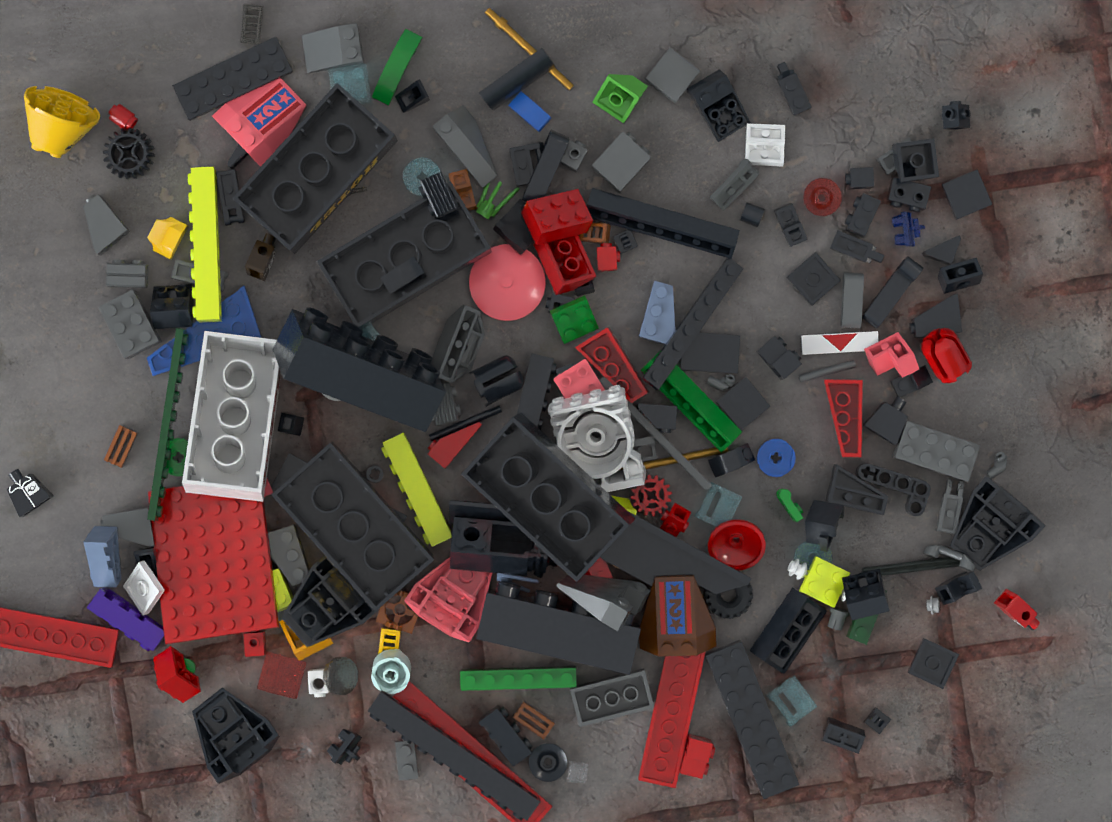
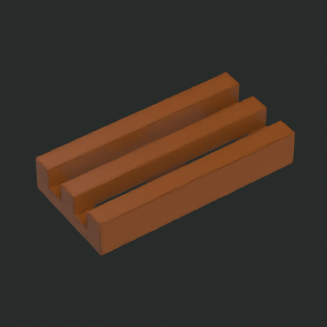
[104,425,138,468]
[513,701,555,739]

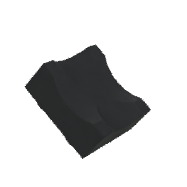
[493,199,534,255]

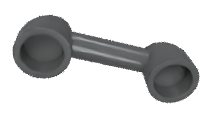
[923,545,975,571]

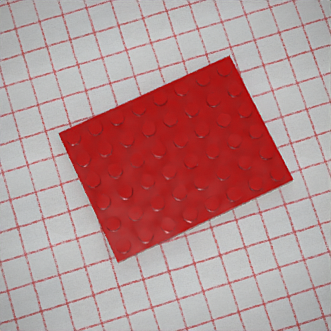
[148,486,279,644]

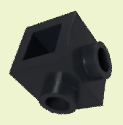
[942,101,971,130]

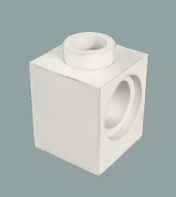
[308,668,330,697]

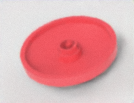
[469,244,546,321]

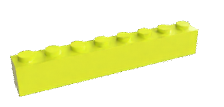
[188,167,222,323]

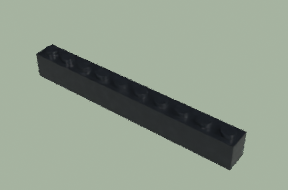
[368,691,540,821]

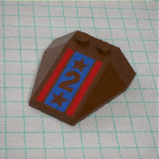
[639,575,717,657]

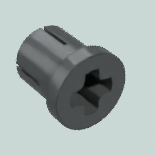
[828,607,849,631]

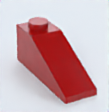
[427,422,483,469]

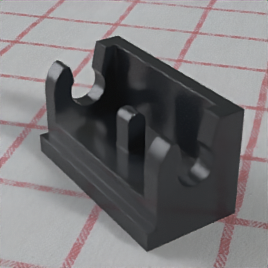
[822,717,866,754]

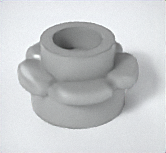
[927,596,940,615]

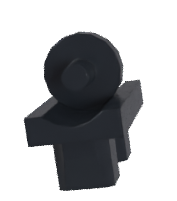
[327,729,362,765]

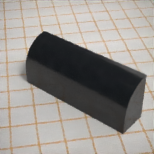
[479,48,556,111]

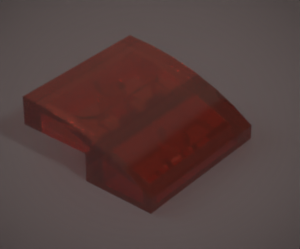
[257,651,307,699]

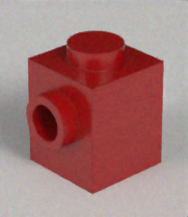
[596,243,620,272]
[244,630,267,657]

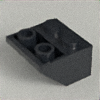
[150,284,193,329]
[842,568,890,620]

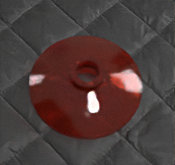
[803,178,842,216]

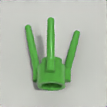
[476,181,519,220]

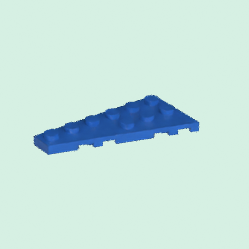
[147,286,262,376]

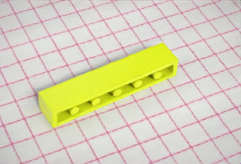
[381,433,452,547]

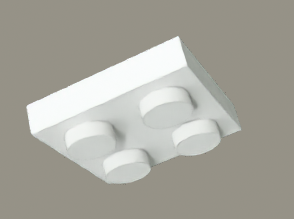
[123,561,165,615]

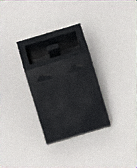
[687,69,750,142]

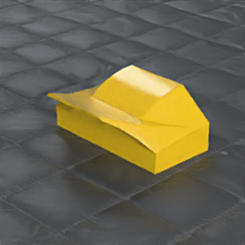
[147,217,188,260]

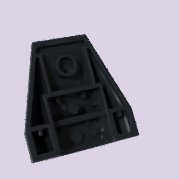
[950,476,1046,571]
[281,555,378,647]
[192,688,280,784]

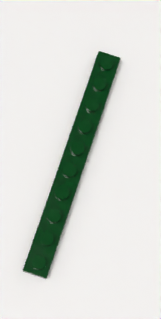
[147,328,189,521]

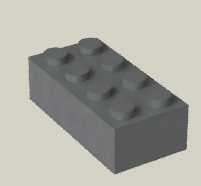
[892,421,980,482]
[570,668,654,727]

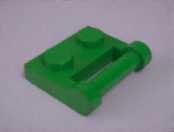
[776,489,803,522]

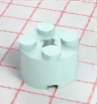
[371,649,411,694]

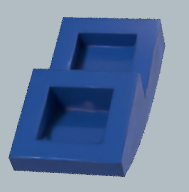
[508,91,551,132]

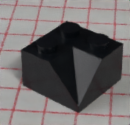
[892,138,939,182]

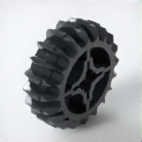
[103,128,155,180]

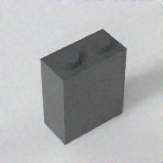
[592,132,651,193]

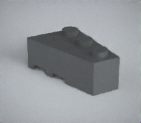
[268,524,310,586]

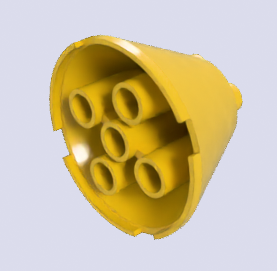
[24,86,100,158]

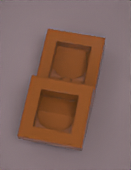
[449,169,477,211]

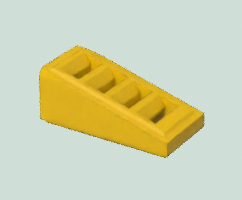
[378,627,401,654]

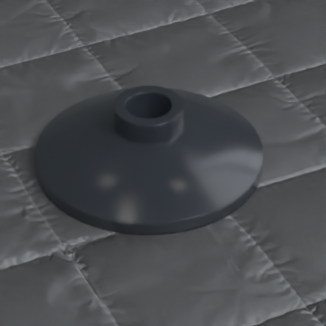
[529,743,567,782]

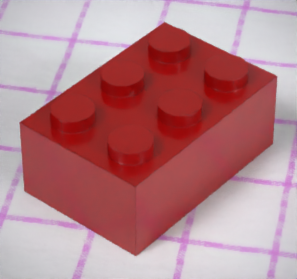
[521,189,593,245]

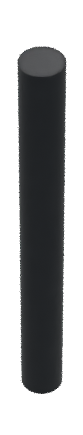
[429,405,502,441]

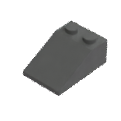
[302,23,364,73]

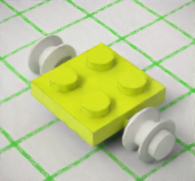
[787,556,850,608]

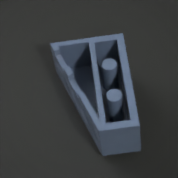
[84,526,121,587]

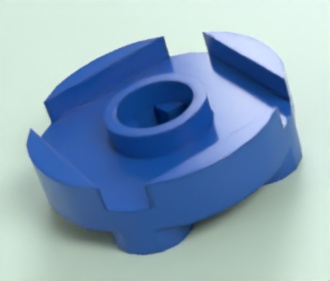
[757,439,796,477]

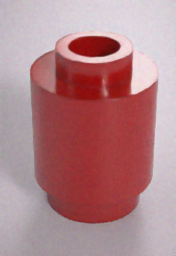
[108,104,138,130]

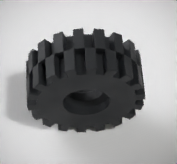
[704,582,753,619]

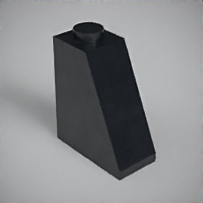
[909,294,962,338]

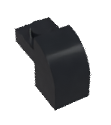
[708,443,755,478]
[935,571,982,605]

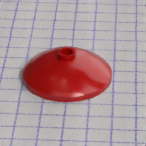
[708,520,766,571]

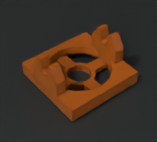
[375,589,418,634]

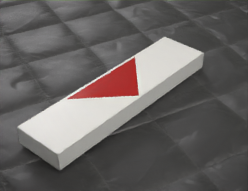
[801,331,879,355]

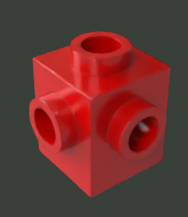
[660,503,691,538]

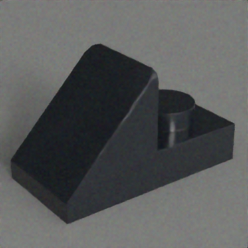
[890,365,933,398]

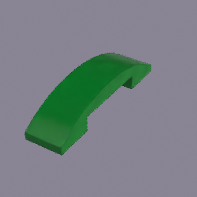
[372,29,423,106]

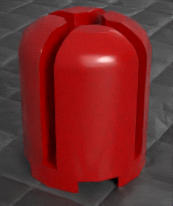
[921,328,972,383]

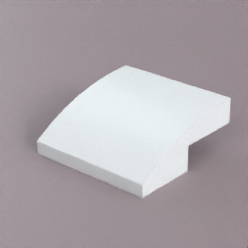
[745,123,785,166]

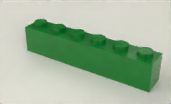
[641,351,742,452]
[460,666,577,691]

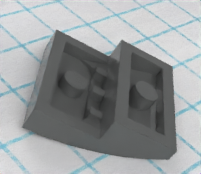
[645,48,700,103]

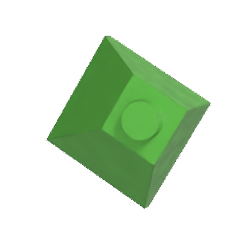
[592,74,648,123]

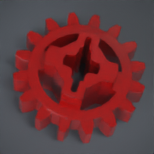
[630,474,672,516]

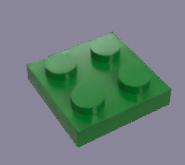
[550,295,599,344]

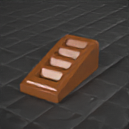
[579,222,611,244]

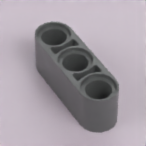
[840,272,864,329]

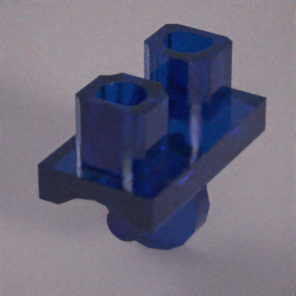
[892,211,925,247]

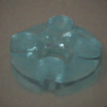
[403,157,440,196]

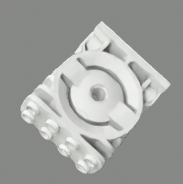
[548,385,646,492]

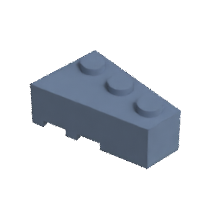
[638,281,675,345]

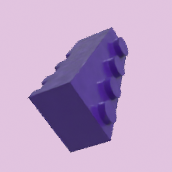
[87,587,165,651]

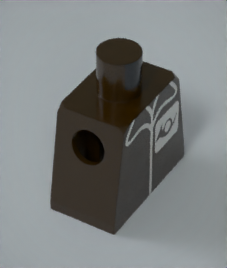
[245,233,276,282]

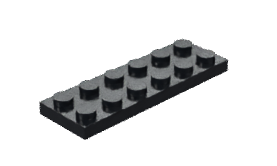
[172,37,293,121]

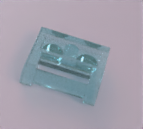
[695,482,742,527]
[767,675,817,727]

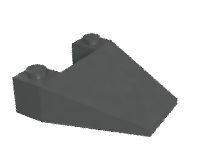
[556,575,650,631]

